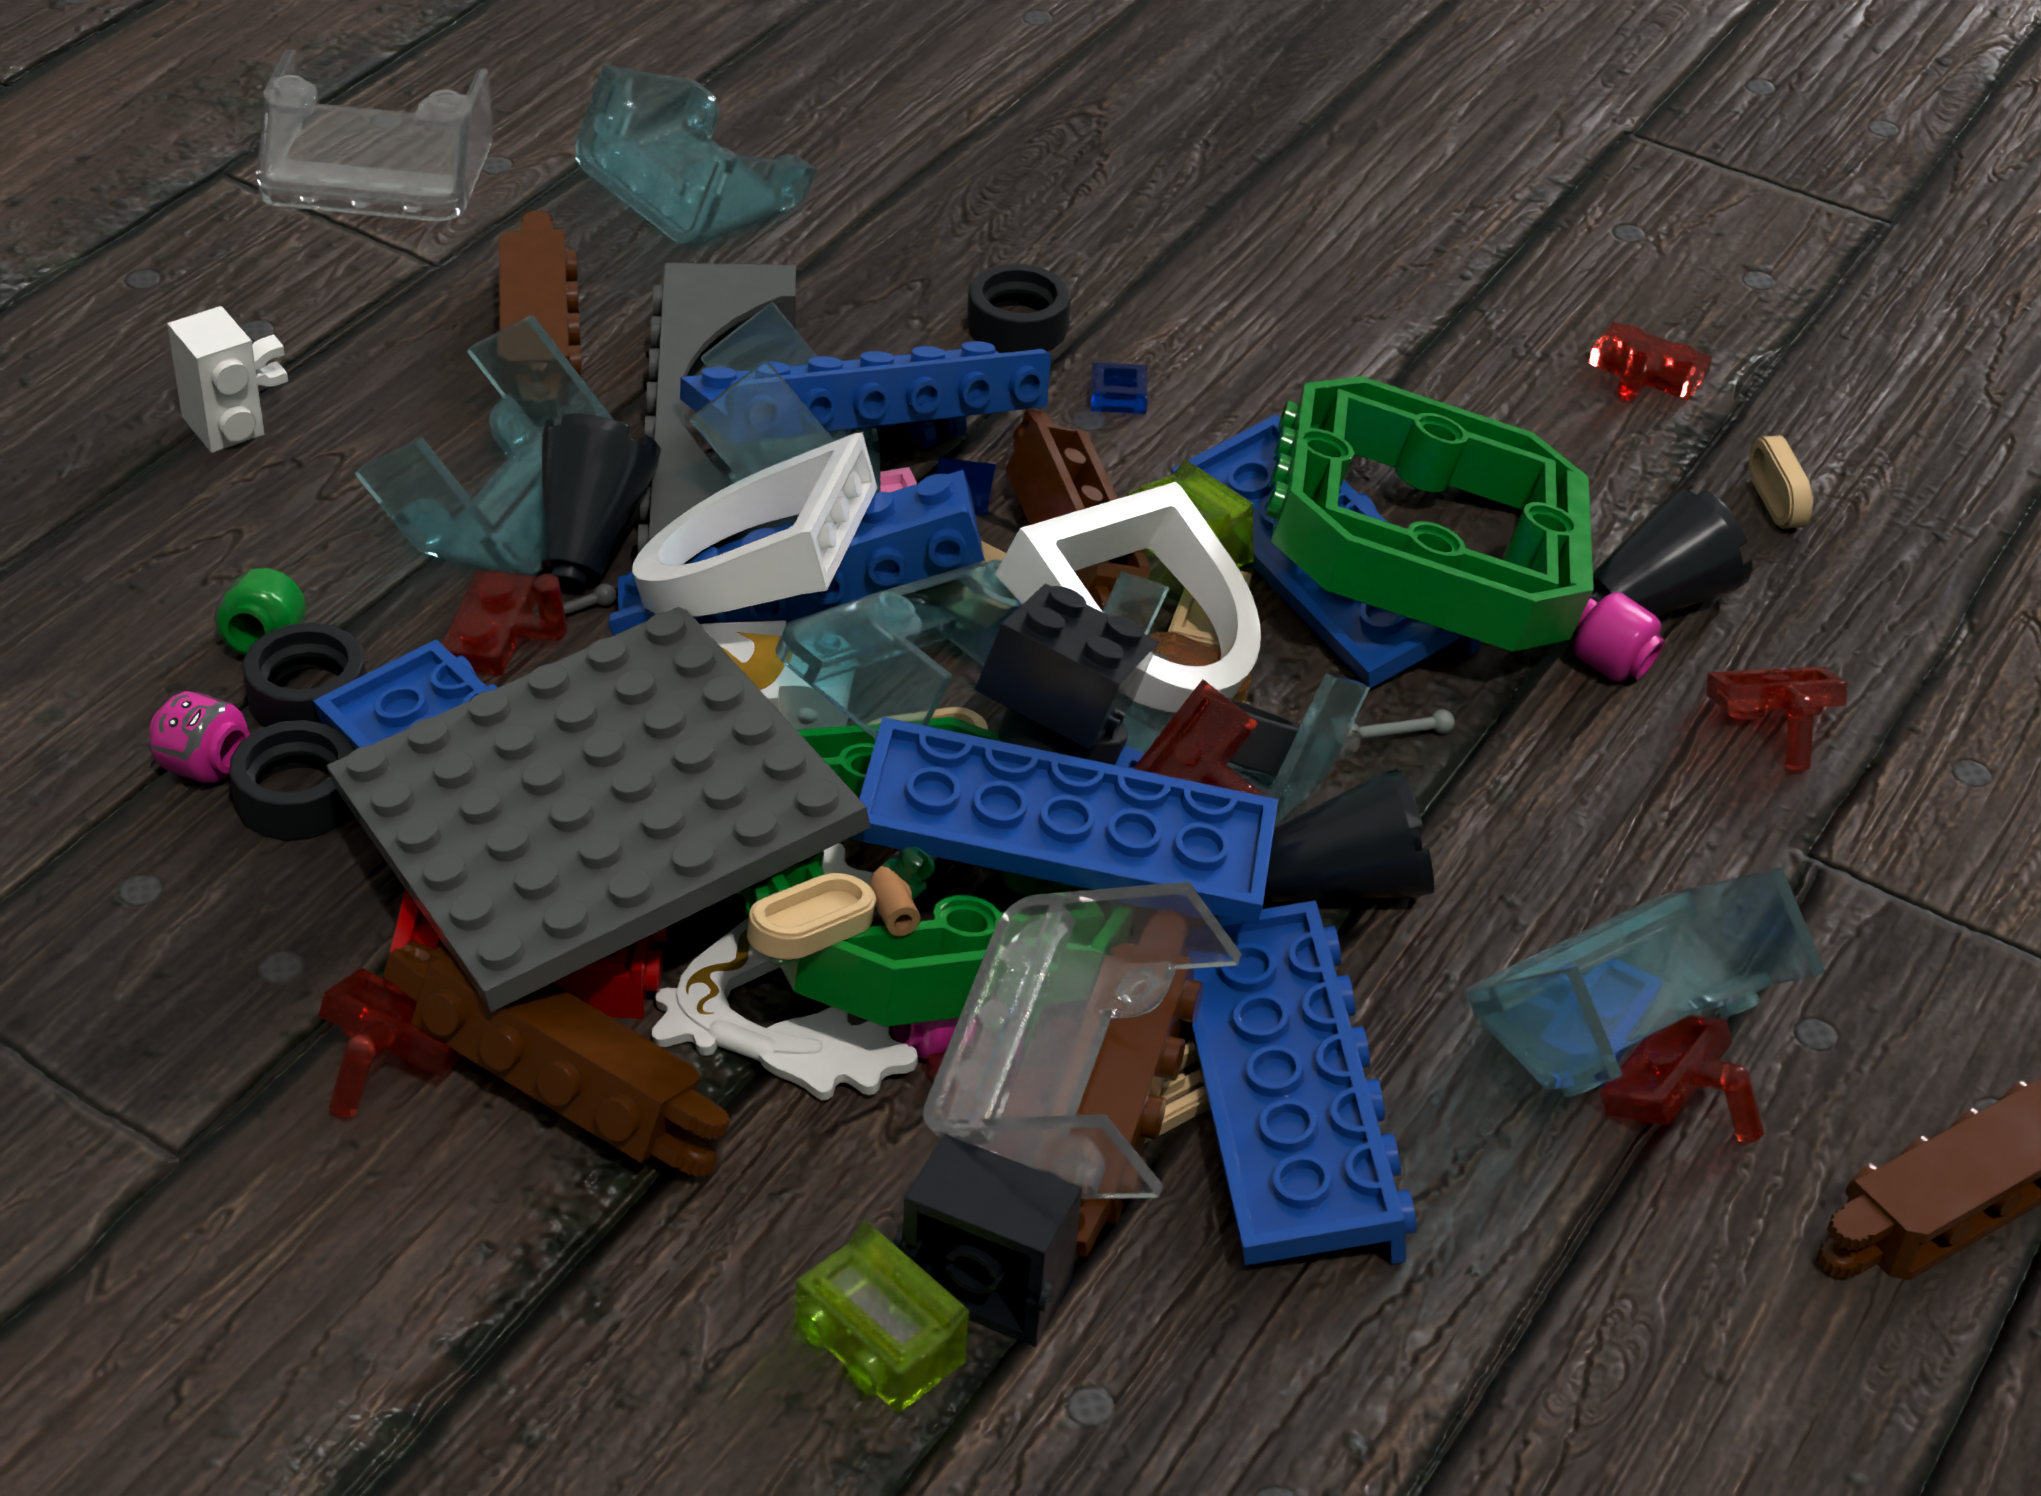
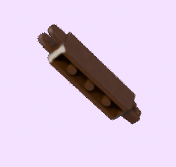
[499,209,582,415]
[1005,409,1151,635]
[1035,902,1204,1257]
[383,941,731,1177]
[1816,1078,2041,1280]

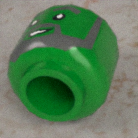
[214,568,307,656]

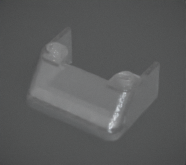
[257,50,493,221]
[923,882,1242,1199]

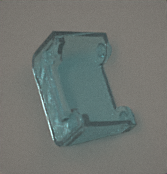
[575,65,817,245]

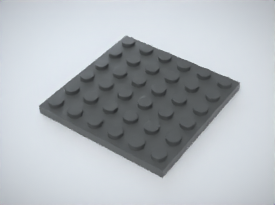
[326,607,871,1012]

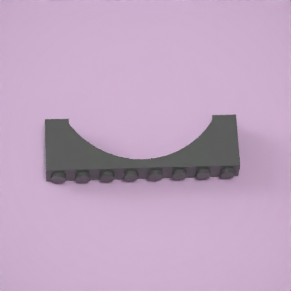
[638,263,796,554]

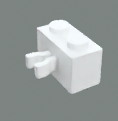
[167,306,288,453]

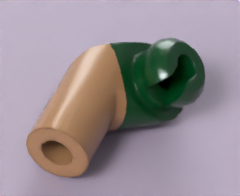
[869,846,935,936]

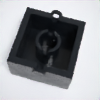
[974,583,1159,750]
[892,1134,1083,1347]

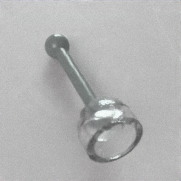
[1309,709,1455,763]

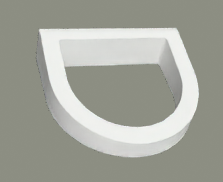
[632,432,877,617]
[994,482,1261,714]

